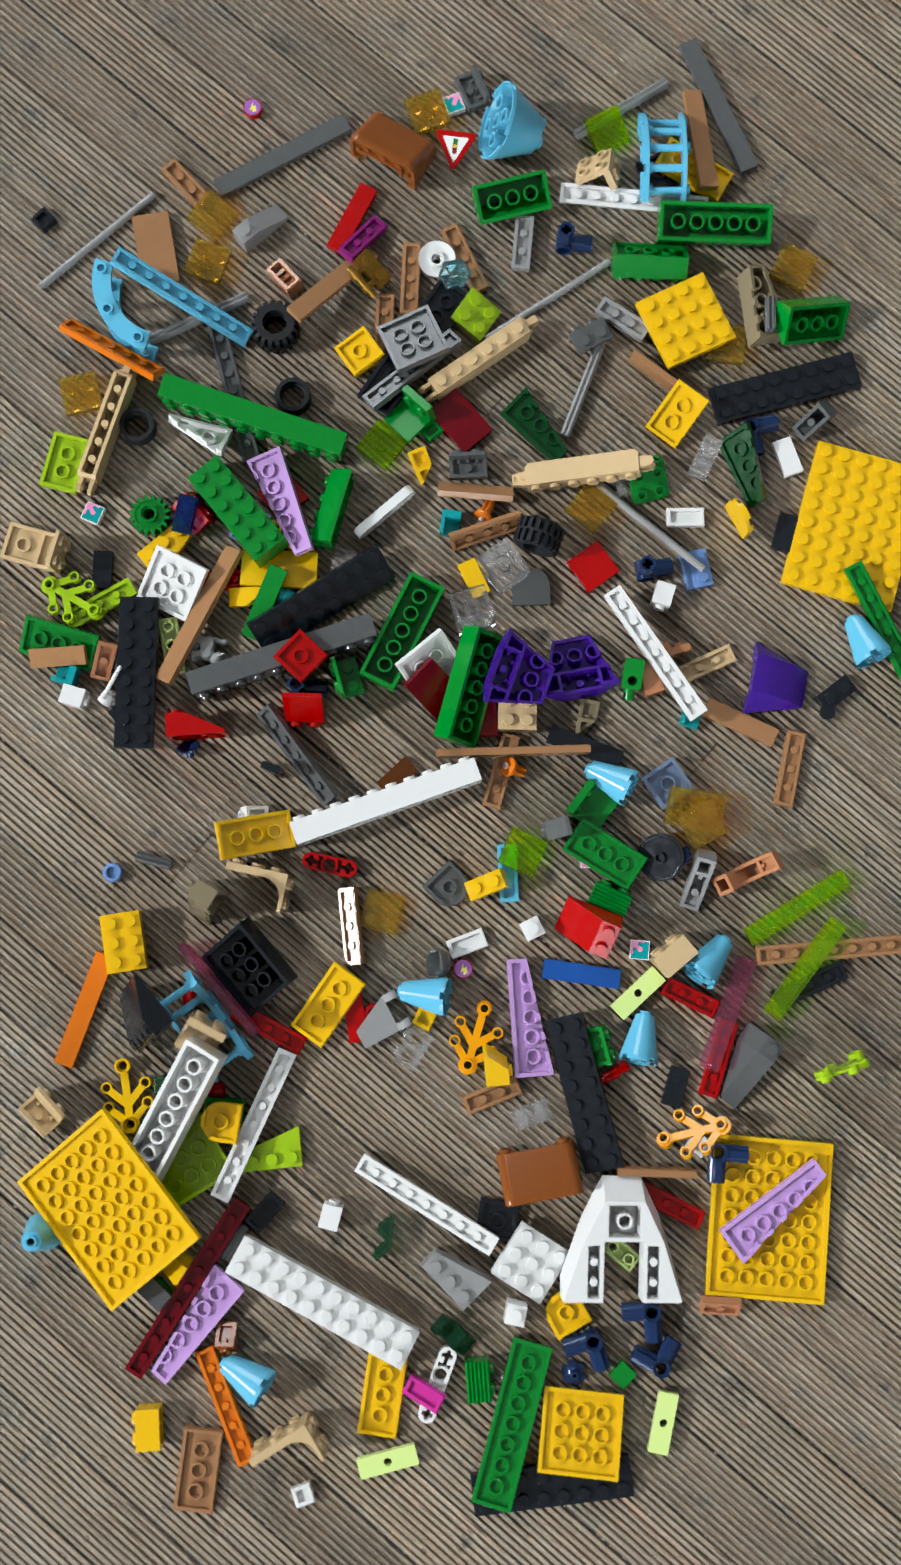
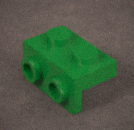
[588,1024,617,1067]

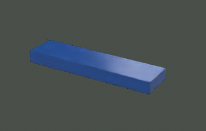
[542,959,621,989]

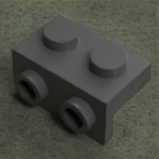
[454,64,491,114]
[568,317,613,356]
[449,449,488,480]

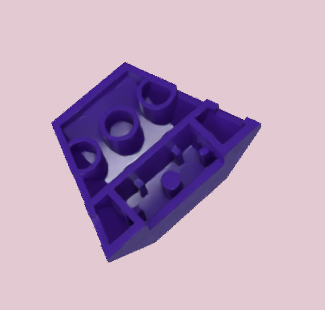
[483,629,555,705]
[546,635,620,702]
[742,642,808,714]

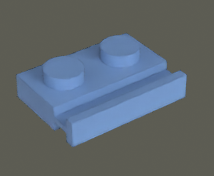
[677,548,714,591]

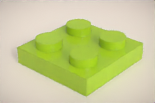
[450,287,501,342]

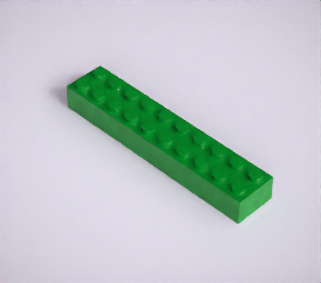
[157,373,349,464]

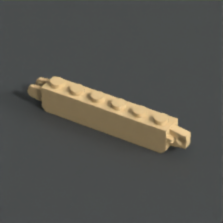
[417,315,539,404]
[76,364,137,496]
[512,449,656,493]

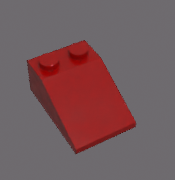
[282,692,326,728]
[165,709,230,741]
[555,896,623,959]

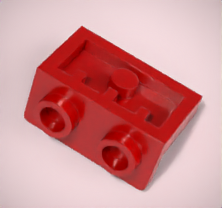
[171,492,217,536]

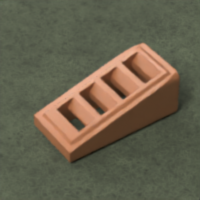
[266,257,305,299]

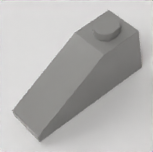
[232,204,289,254]
[679,847,717,912]

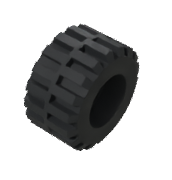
[251,300,301,354]
[513,516,565,557]

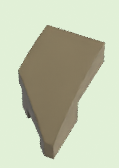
[575,698,600,733]

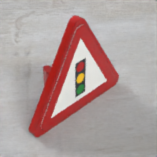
[436,129,476,170]

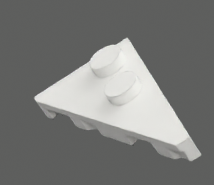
[168,413,233,457]

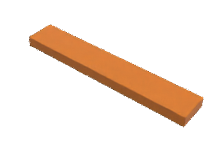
[59,318,164,381]
[54,951,109,1069]
[195,1344,253,1468]

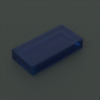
[171,493,199,535]

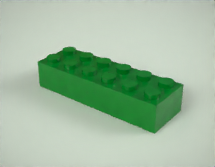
[656,200,774,247]
[188,455,289,568]
[359,571,445,693]
[433,625,503,748]

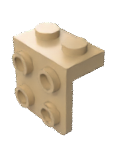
[575,148,622,190]
[17,1087,65,1139]

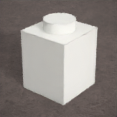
[649,580,676,612]
[58,683,91,710]
[518,915,545,942]
[318,1198,344,1232]
[503,1297,528,1328]

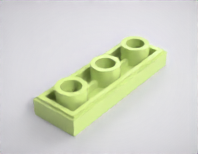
[159,617,186,674]
[610,966,666,1020]
[604,1242,639,1272]
[647,1389,679,1456]
[356,1442,419,1480]

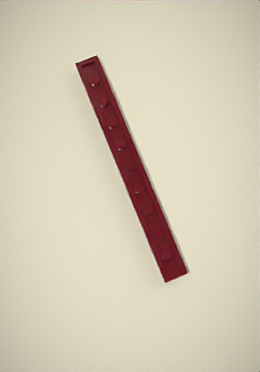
[124,1196,252,1380]

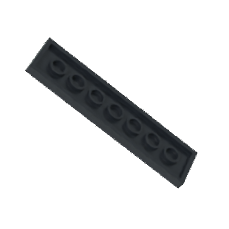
[357,277,467,417]
[708,352,862,426]
[246,544,395,648]
[114,597,160,749]
[545,1011,624,1174]
[470,1452,634,1517]

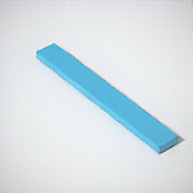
[110,246,253,347]

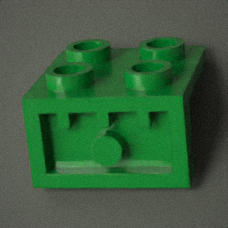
[384,384,436,442]
[629,455,670,505]
[328,657,365,700]
[565,779,618,828]

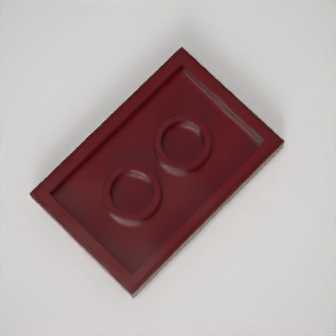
[433,388,493,452]
[403,657,449,721]

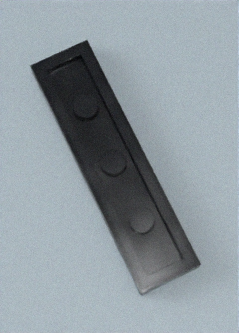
[546,725,624,766]
[769,960,849,1010]

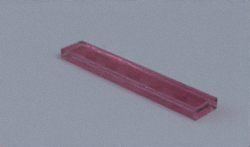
[177,943,261,1037]
[699,955,757,1073]

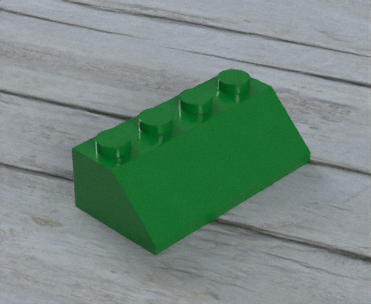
[470,169,553,225]
[611,242,689,282]
[776,295,851,345]
[309,468,355,551]

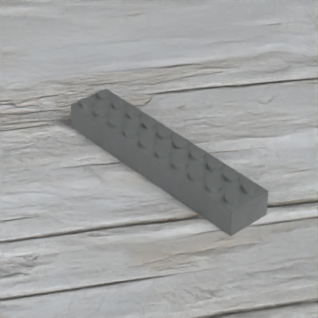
[185,612,377,701]

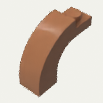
[641,641,692,698]
[711,849,784,897]

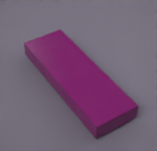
[338,215,388,263]

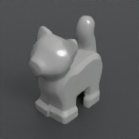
[191,635,229,663]

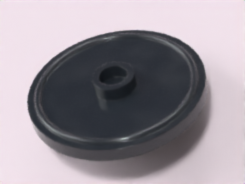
[638,833,685,881]

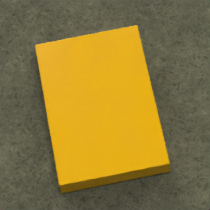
[645,379,709,449]

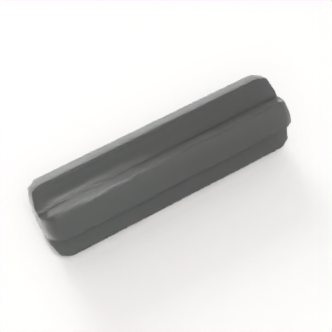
[765,296,776,333]
[135,851,173,870]
[221,1223,249,1261]

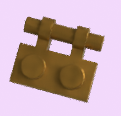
[346,248,392,298]

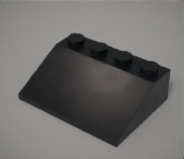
[201,917,298,1017]
[119,973,174,1053]

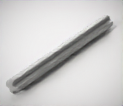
[573,78,669,140]
[148,292,250,345]
[561,342,607,438]

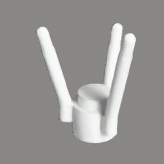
[97,665,122,708]

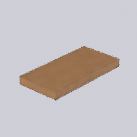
[132,210,181,289]
[173,1424,224,1515]

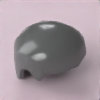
[426,949,451,978]

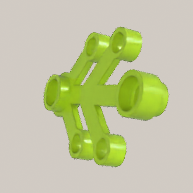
[41,571,105,624]
[814,1050,871,1084]

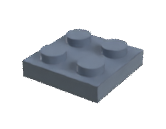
[641,757,694,810]

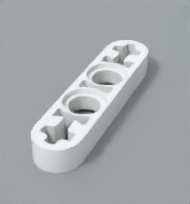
[354,485,415,539]
[418,1344,457,1424]

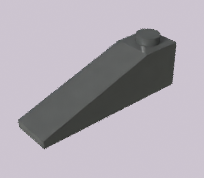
[718,1022,785,1109]

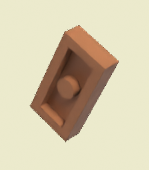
[90,640,118,682]
[698,1295,742,1316]

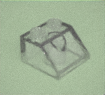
[476,537,531,595]
[448,584,496,637]

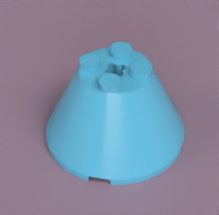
[478,81,547,160]

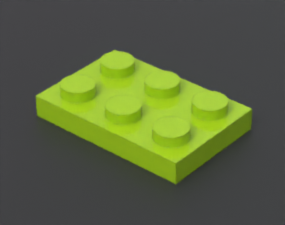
[39,431,89,495]

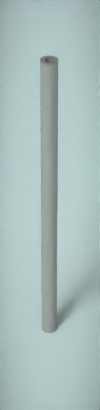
[37,192,156,291]
[484,258,611,340]
[592,482,706,573]

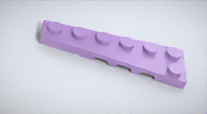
[247,446,314,557]
[506,958,554,1078]
[718,1158,827,1264]
[151,1263,245,1385]

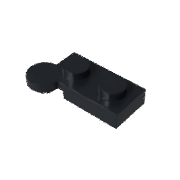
[814,674,857,720]

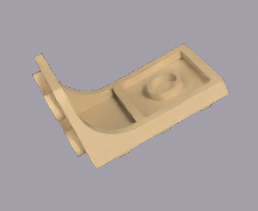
[0,522,71,575]
[225,858,295,913]
[174,1010,227,1050]
[248,1411,329,1467]

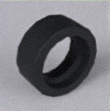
[275,377,312,416]
[119,407,157,446]

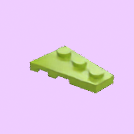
[244,1125,303,1172]

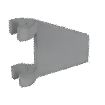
[356,989,412,1049]

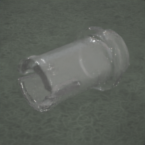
[615,479,631,498]

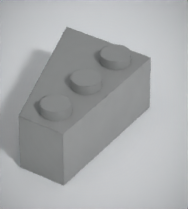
[422,1247,492,1311]

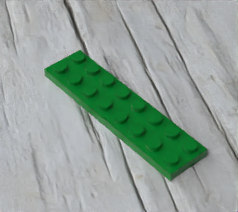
[471,1336,553,1514]

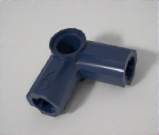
[555,221,593,255]
[741,414,779,457]
[634,555,673,582]
[287,676,328,698]
[707,1142,749,1184]
[621,1301,663,1344]
[562,1327,611,1373]
[630,1335,682,1379]

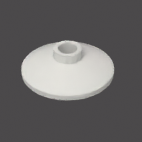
[418,241,455,277]

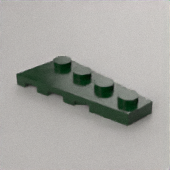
[500,387,568,460]
[717,422,767,508]

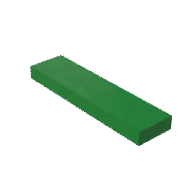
[241,564,289,641]

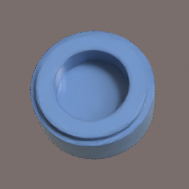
[103,863,123,882]

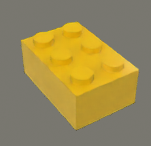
[99,910,149,974]

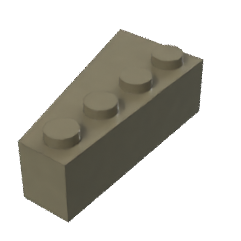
[737,263,780,348]
[187,879,230,926]

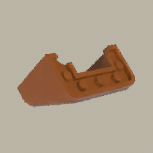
[350,112,437,190]
[496,1136,584,1207]

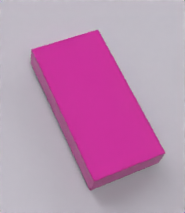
[402,1373,447,1414]

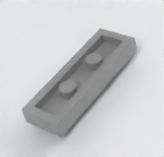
[511,215,534,272]
[594,296,648,343]

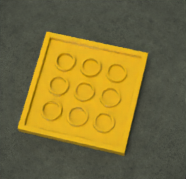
[635,272,736,370]
[537,1385,624,1482]

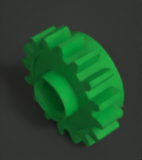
[129,494,172,537]

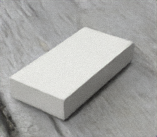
[771,436,804,478]
[666,508,705,528]
[446,928,489,959]

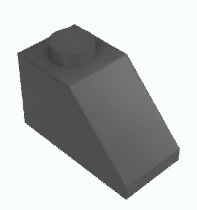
[792,399,838,442]
[540,815,573,842]

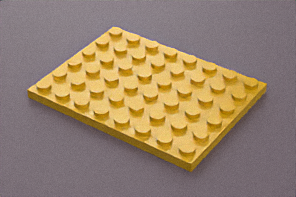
[780,440,901,613]
[17,1107,202,1312]
[704,1134,834,1305]

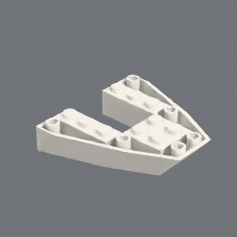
[560,1175,682,1303]

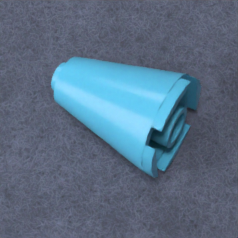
[844,614,892,669]
[584,760,640,806]
[683,935,733,989]
[397,977,452,1016]
[618,1010,658,1066]
[21,1212,60,1252]
[219,1354,276,1408]

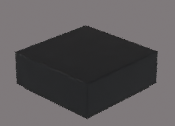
[31,207,58,234]

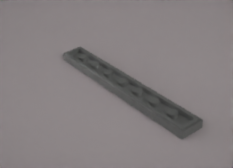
[679,38,758,175]
[213,114,352,199]
[207,325,260,465]

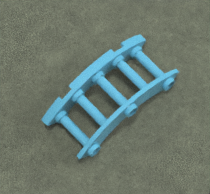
[637,112,691,202]
[92,258,159,363]
[155,969,255,1083]

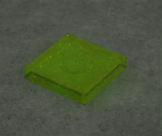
[583,104,631,154]
[356,418,409,471]
[498,827,548,878]

